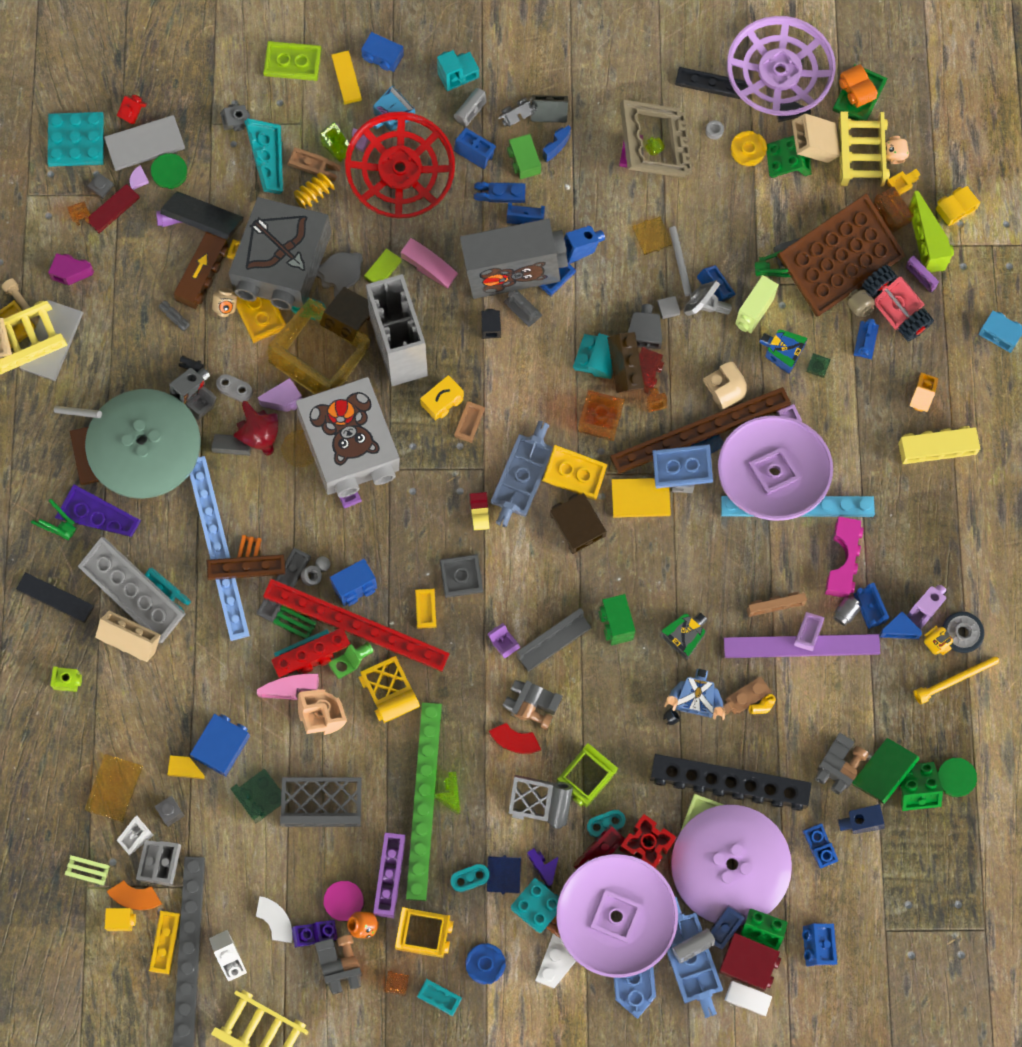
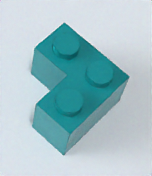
[437,50,479,92]

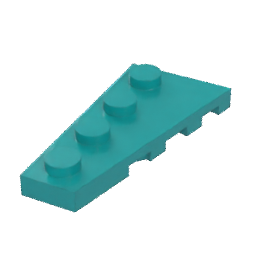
[245,118,283,194]

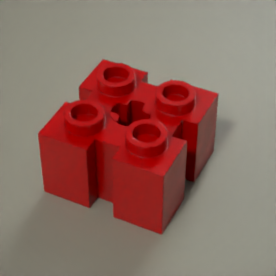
[620,814,677,869]

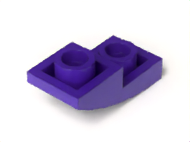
[292,920,338,948]

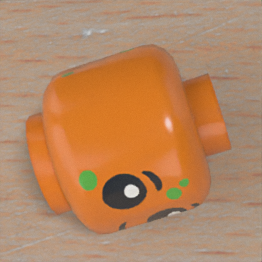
[347,911,378,938]

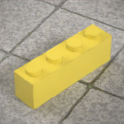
[898,426,980,464]

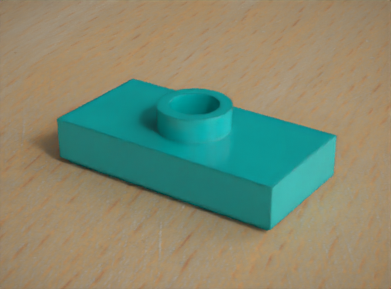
[417,978,462,1017]

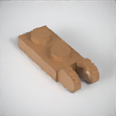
[287,147,341,181]

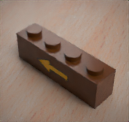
[174,232,229,309]

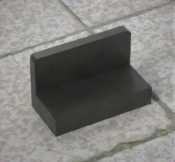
[531,95,568,123]

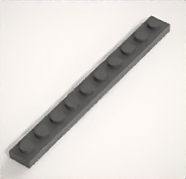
[173,857,205,1047]

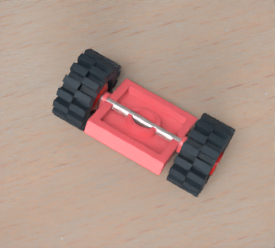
[862,265,934,342]

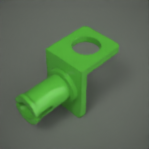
[328,642,373,679]

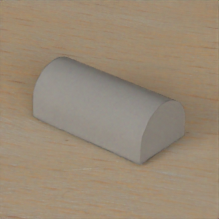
[454,88,487,128]
[672,928,715,963]

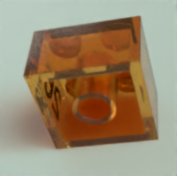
[578,390,625,441]

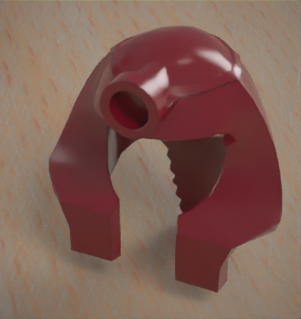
[233,401,278,455]

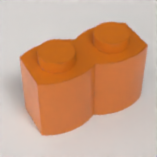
[839,64,878,108]

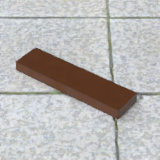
[206,554,285,580]

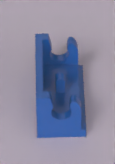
[454,128,496,169]
[507,202,545,225]
[853,583,889,629]

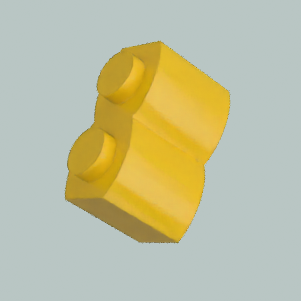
[935,186,980,226]

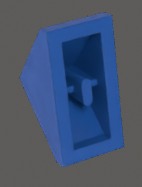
[880,611,922,639]

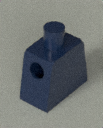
[838,804,885,834]

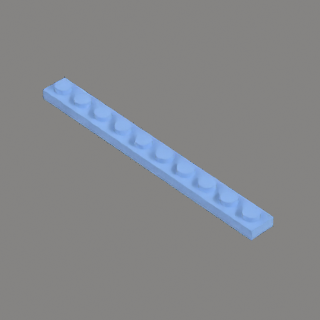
[190,456,250,641]

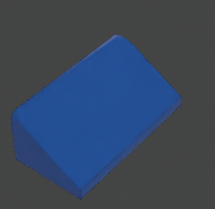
[697,265,736,302]

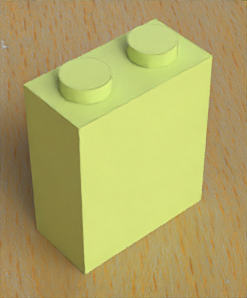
[735,275,778,333]

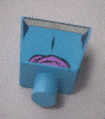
[373,85,415,131]

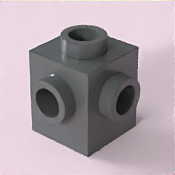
[220,103,250,131]

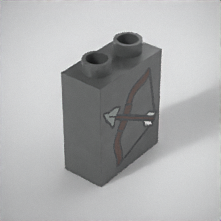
[229,197,332,310]

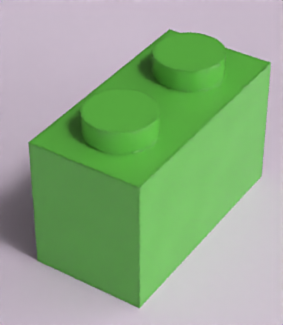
[507,134,541,180]

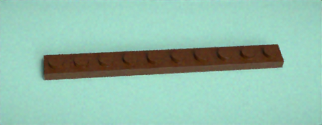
[610,387,791,474]

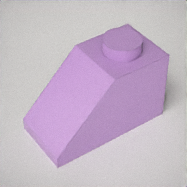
[258,378,303,412]

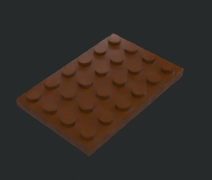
[777,193,906,317]

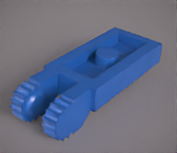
[474,182,526,203]

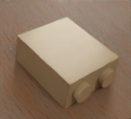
[792,114,841,163]

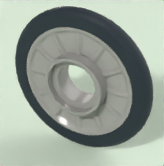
[942,612,985,653]

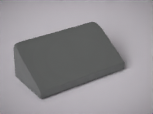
[211,434,251,456]

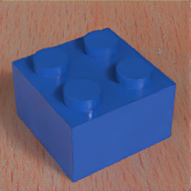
[330,559,377,607]

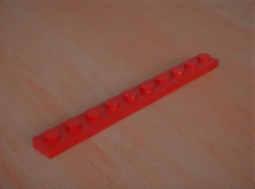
[263,579,450,672]

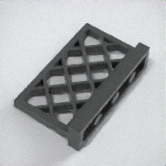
[280,777,362,827]

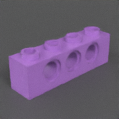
[373,833,406,918]

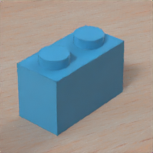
[978,310,1022,353]

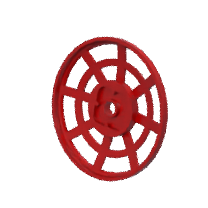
[345,112,455,219]

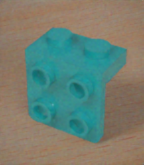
[511,878,559,933]

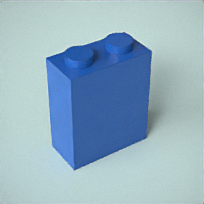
[190,714,250,777]

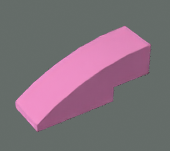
[401,238,458,289]
[257,674,319,700]

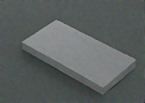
[104,115,185,171]
[19,300,83,381]

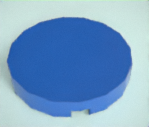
[465,943,506,985]

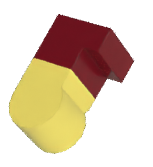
[469,492,489,530]

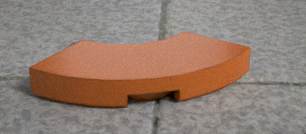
[107,881,162,911]

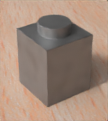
[154,795,185,827]

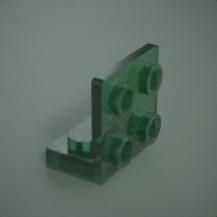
[230,769,287,824]

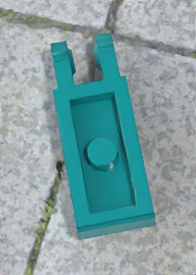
[145,568,191,611]

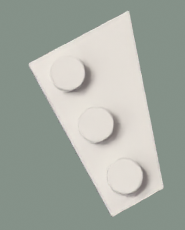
[535,934,576,988]

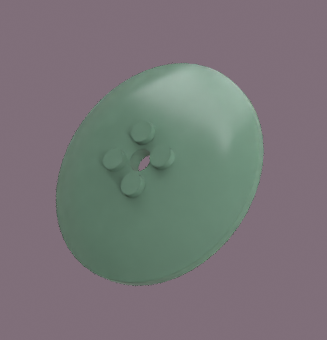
[85,389,201,499]

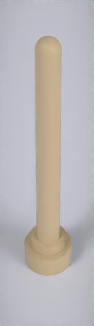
[2,278,39,326]

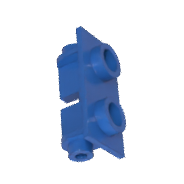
[853,319,879,360]

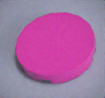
[324,881,364,921]

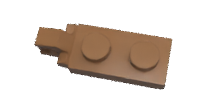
[723,676,772,715]

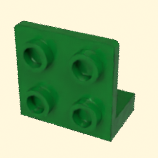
[767,135,812,178]
[900,762,943,811]

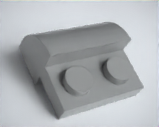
[136,840,181,886]

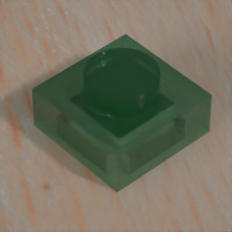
[806,353,831,378]

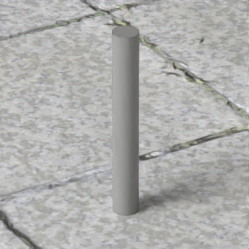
[54,406,102,418]

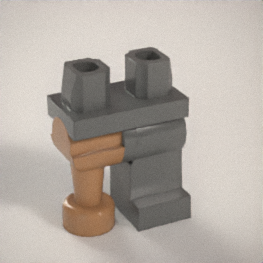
[503,680,563,730]
[815,732,869,795]
[315,935,362,995]

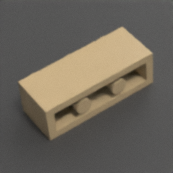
[95,611,161,662]

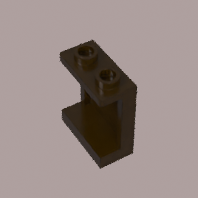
[320,287,370,342]
[550,493,607,554]

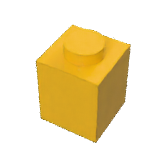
[105,908,136,931]

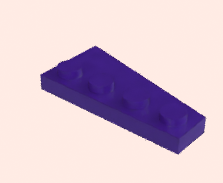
[55,485,141,537]

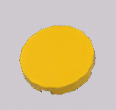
[730,131,767,166]

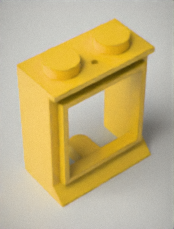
[395,907,454,958]

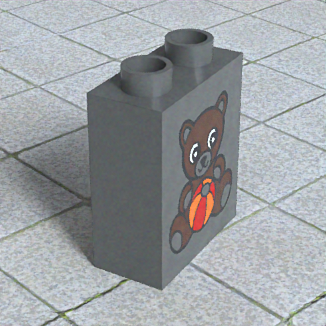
[460,219,568,299]

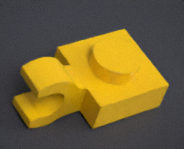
[887,169,921,197]

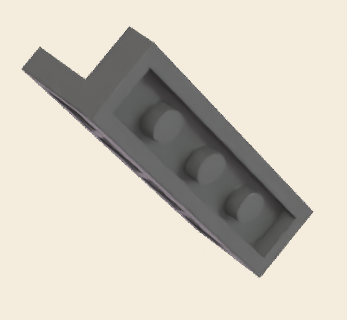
[517,608,591,672]

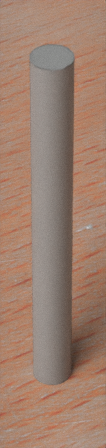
[669,226,692,297]

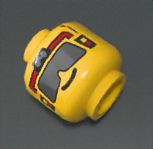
[924,626,953,656]

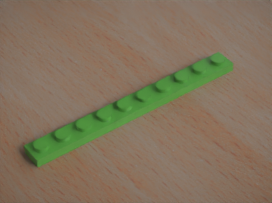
[406,702,442,901]

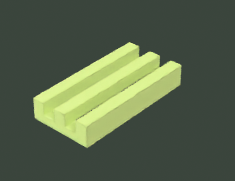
[65,855,110,886]

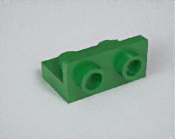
[740,909,788,951]

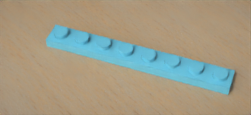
[721,496,875,517]

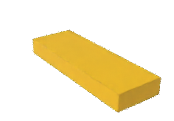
[331,50,362,105]
[149,910,181,975]

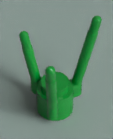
[755,250,791,277]
[31,499,77,541]

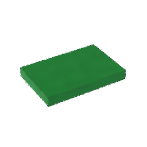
[832,64,888,121]
[852,738,920,804]

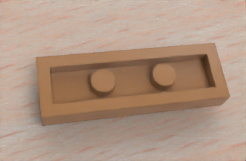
[747,592,807,617]

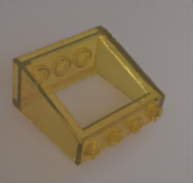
[268,298,370,394]

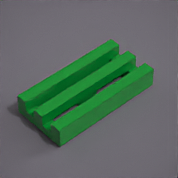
[273,606,317,639]

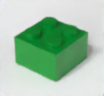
[598,594,636,646]

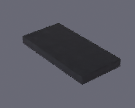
[160,191,244,240]

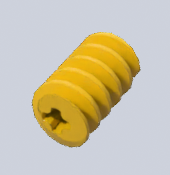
[294,172,335,209]

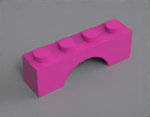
[825,517,864,598]

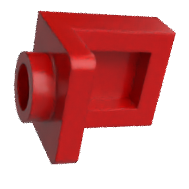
[116,94,146,124]

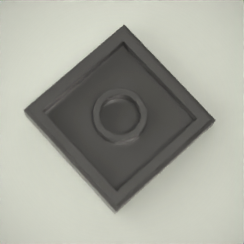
[440,554,483,598]

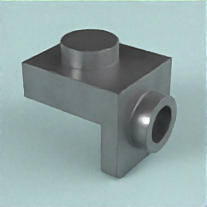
[185,386,216,420]

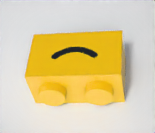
[420,375,464,421]

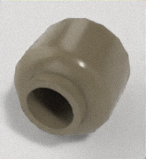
[847,289,875,317]

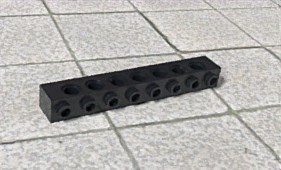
[650,754,812,811]

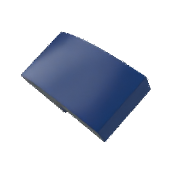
[542,125,571,162]
[802,823,839,869]

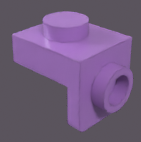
[488,623,520,659]

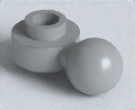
[301,556,331,586]

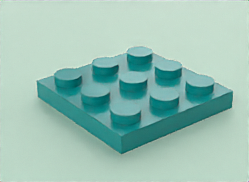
[48,112,104,167]

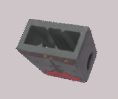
[169,368,210,404]

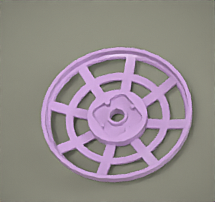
[727,16,836,116]

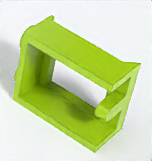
[557,743,618,808]

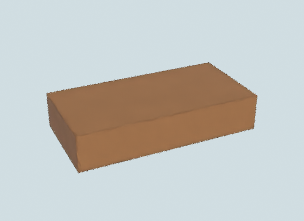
[454,401,485,443]

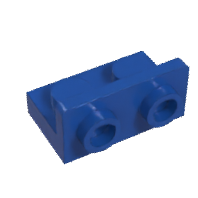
[802,924,838,967]

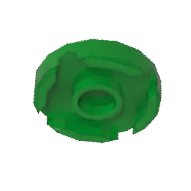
[151,153,188,189]
[937,758,977,797]

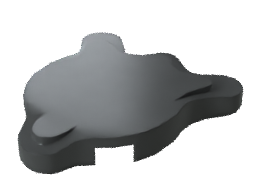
[316,252,363,299]

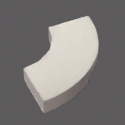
[256,896,293,943]

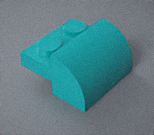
[573,333,613,379]

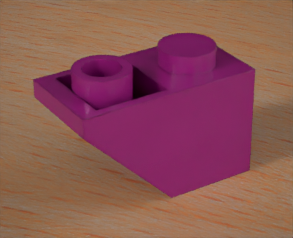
[48,253,94,286]

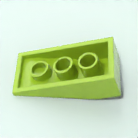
[908,191,954,273]

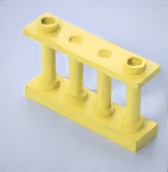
[838,112,890,187]
[0,301,67,374]
[211,990,308,1047]

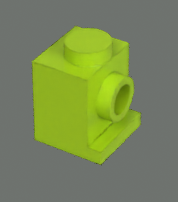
[50,666,82,692]

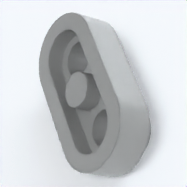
[216,374,253,402]

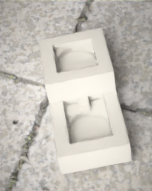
[725,981,772,1016]

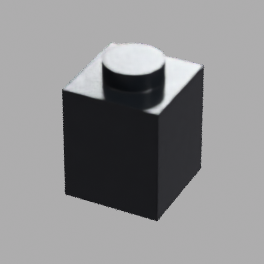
[481,309,501,339]

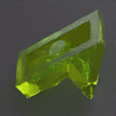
[434,772,460,815]

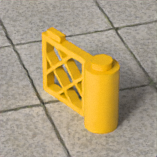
[358,656,420,723]

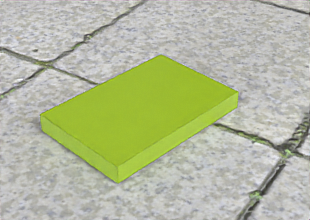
[263,41,322,81]

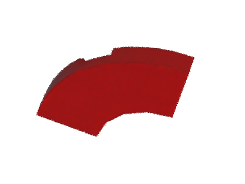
[489,723,541,754]

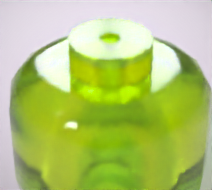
[645,137,665,156]

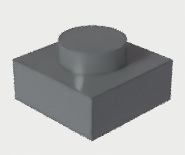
[87,173,114,199]

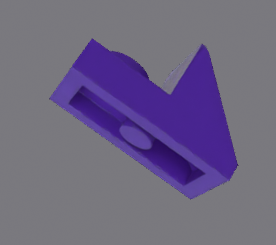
[527,848,558,889]

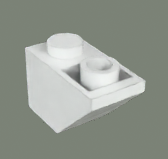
[209,930,247,982]

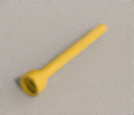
[913,656,999,705]

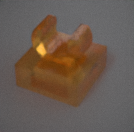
[67,201,91,226]
[647,388,667,413]

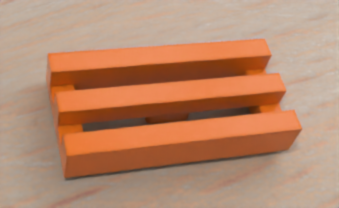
[237,535,262,558]

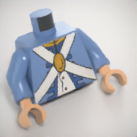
[664,669,725,720]

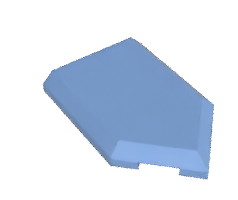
[614,967,656,1019]

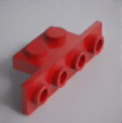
[271,628,350,677]

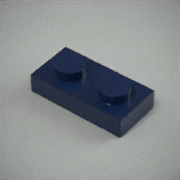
[710,905,745,950]

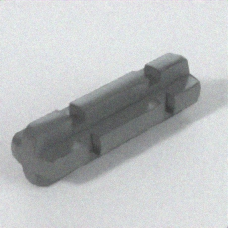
[159,300,190,331]

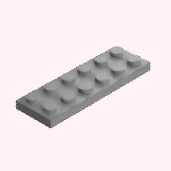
[78,537,186,643]

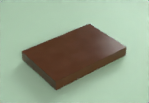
[70,427,99,486]

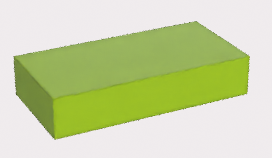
[364,248,402,283]

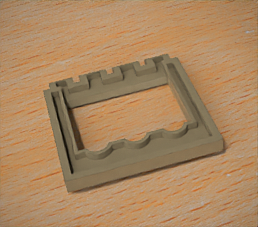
[620,100,692,178]

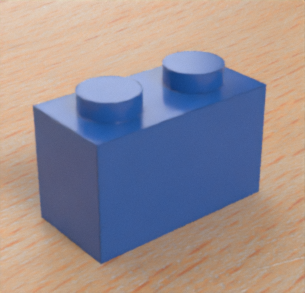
[361,32,404,72]

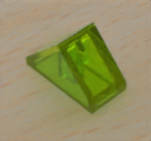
[320,122,354,162]

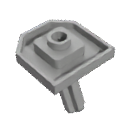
[684,281,732,316]

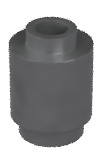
[833,596,861,626]

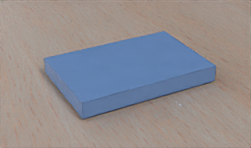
[653,444,713,489]

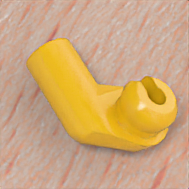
[749,694,776,714]

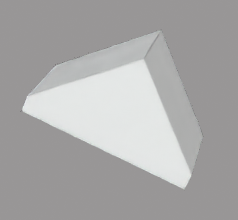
[117,816,153,855]

